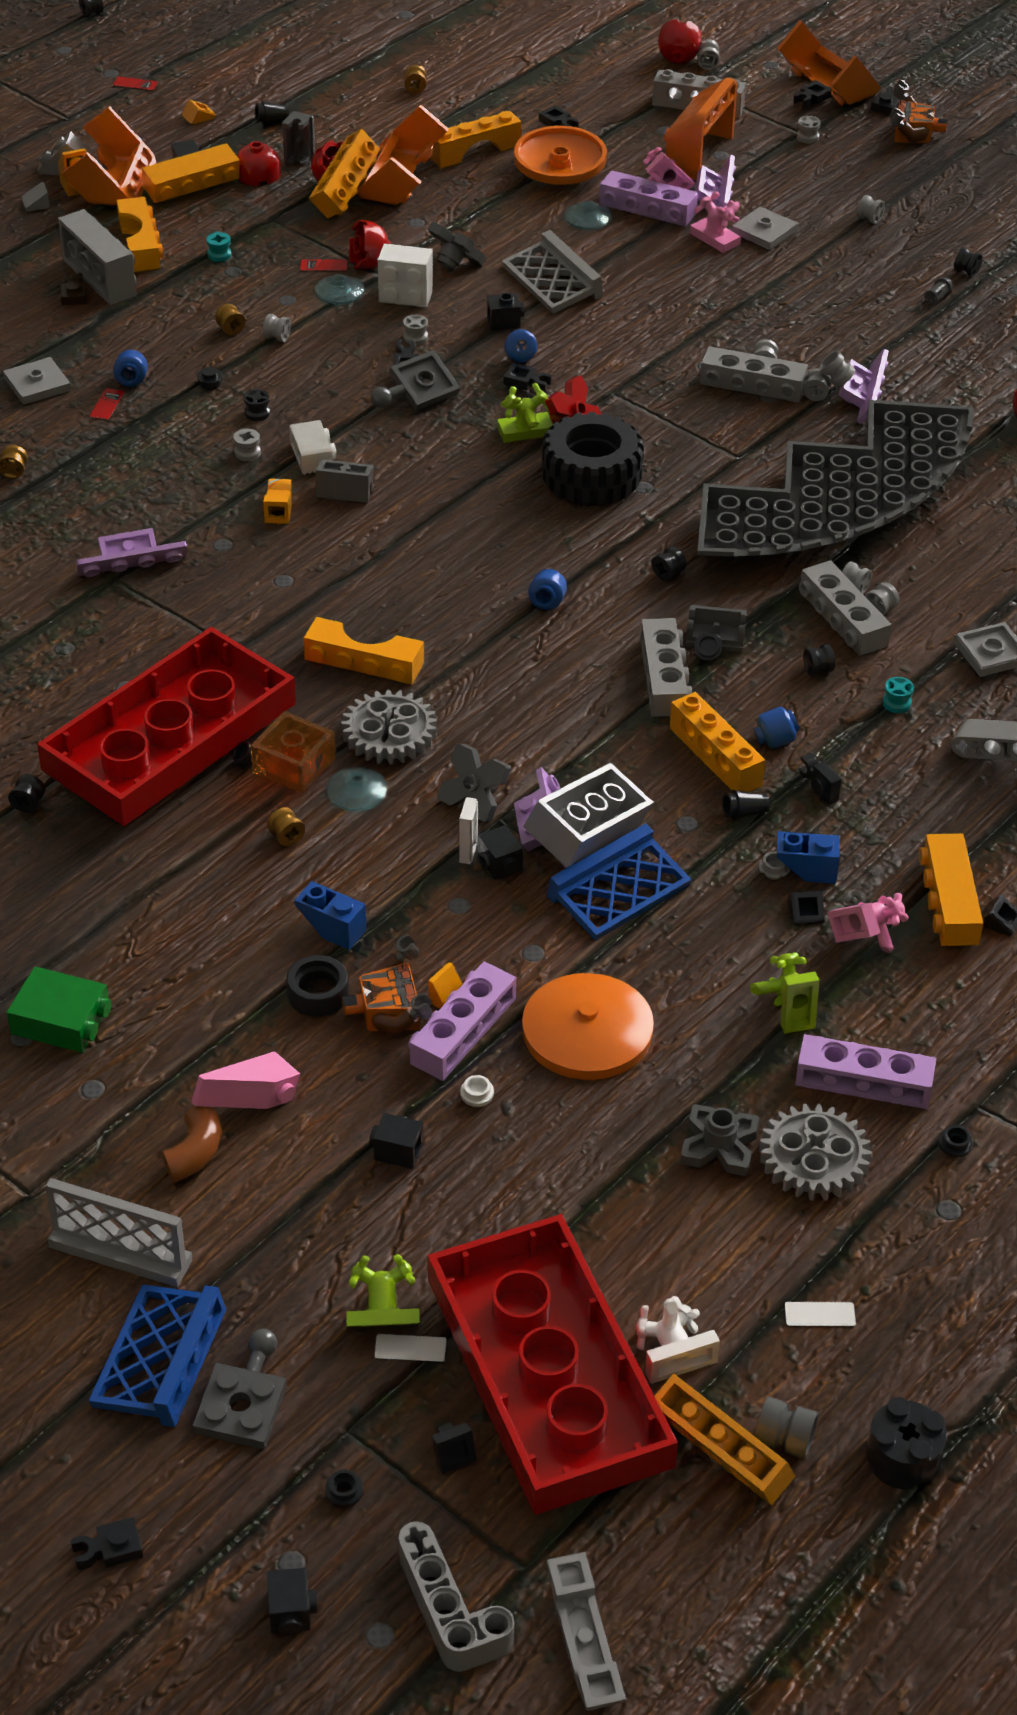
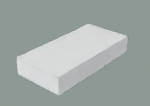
[459,797,478,864]

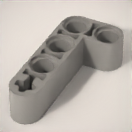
[951,719,1017,761]
[399,1521,514,1672]

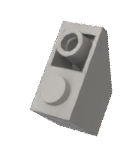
[37,131,92,175]

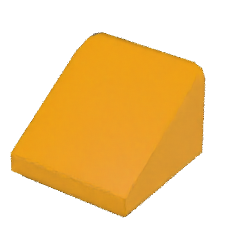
[182,100,216,124]
[428,962,462,1009]

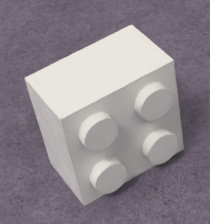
[378,244,433,307]

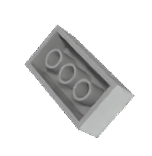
[58,209,137,305]
[523,763,654,867]

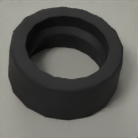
[286,955,349,1017]

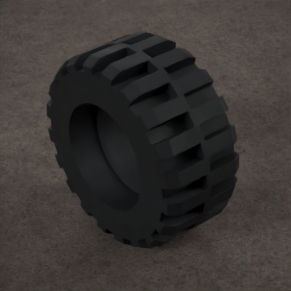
[542,412,644,506]

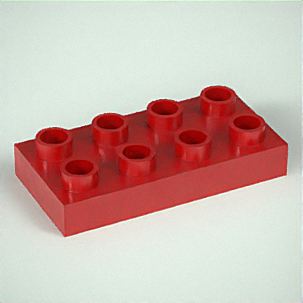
[37,627,296,826]
[428,1214,678,1515]

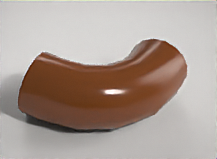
[162,1105,222,1184]

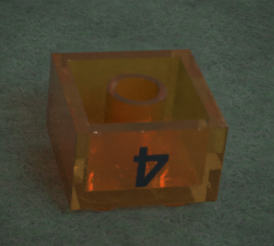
[251,711,336,793]

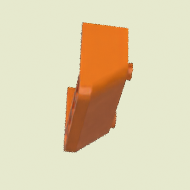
[777,20,881,106]
[664,78,737,180]
[356,104,449,205]
[61,106,156,206]

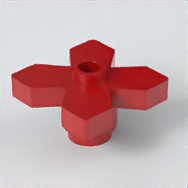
[545,375,602,424]

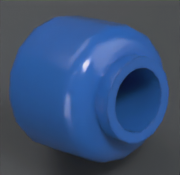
[504,329,538,364]
[113,350,148,387]
[528,569,567,610]
[753,707,800,750]

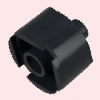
[866,1397,947,1490]

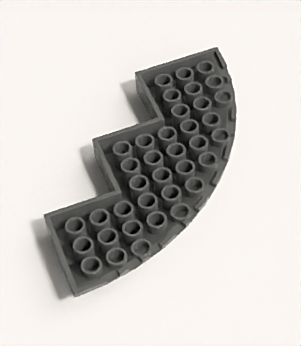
[697,400,974,556]

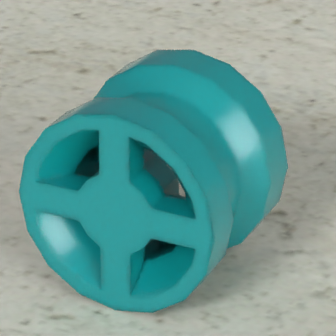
[206,232,232,262]
[883,677,914,713]

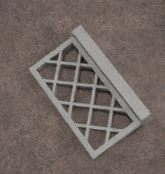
[502,230,604,314]
[46,1178,192,1288]

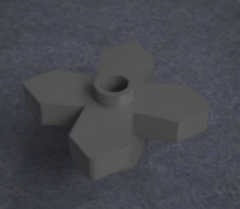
[428,222,487,270]
[437,744,511,822]
[680,1104,759,1176]

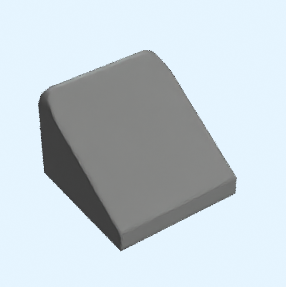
[22,182,49,212]

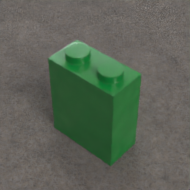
[7,966,112,1053]

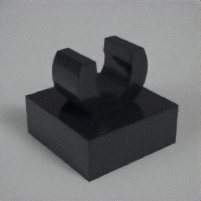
[432,1422,477,1474]

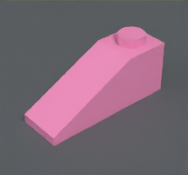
[191,1051,300,1109]

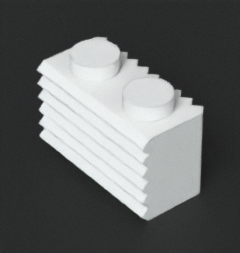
[289,420,337,475]

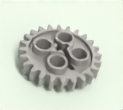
[341,689,437,764]
[759,1104,872,1200]

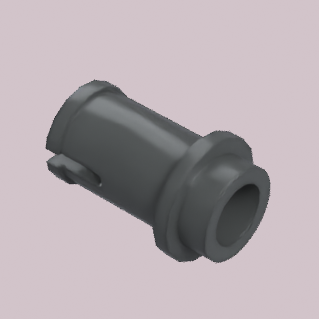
[925,277,953,305]

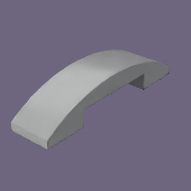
[547,1552,626,1711]

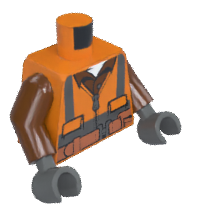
[889,80,948,143]
[342,935,432,1035]

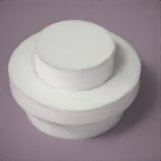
[460,1075,494,1107]

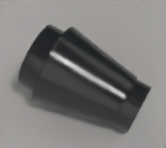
[255,101,289,124]
[722,789,770,820]

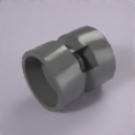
[755,1396,819,1459]

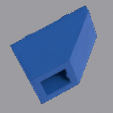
[777,831,840,884]
[294,881,366,950]

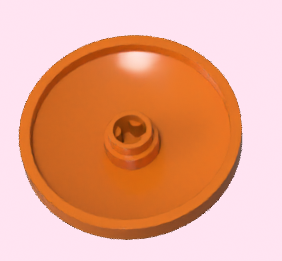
[514,126,607,185]
[522,973,654,1080]

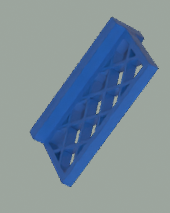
[547,823,692,940]
[89,1284,226,1427]

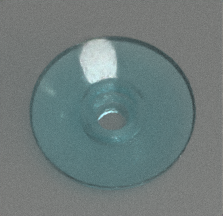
[565,201,612,230]
[315,274,364,305]
[327,767,387,811]

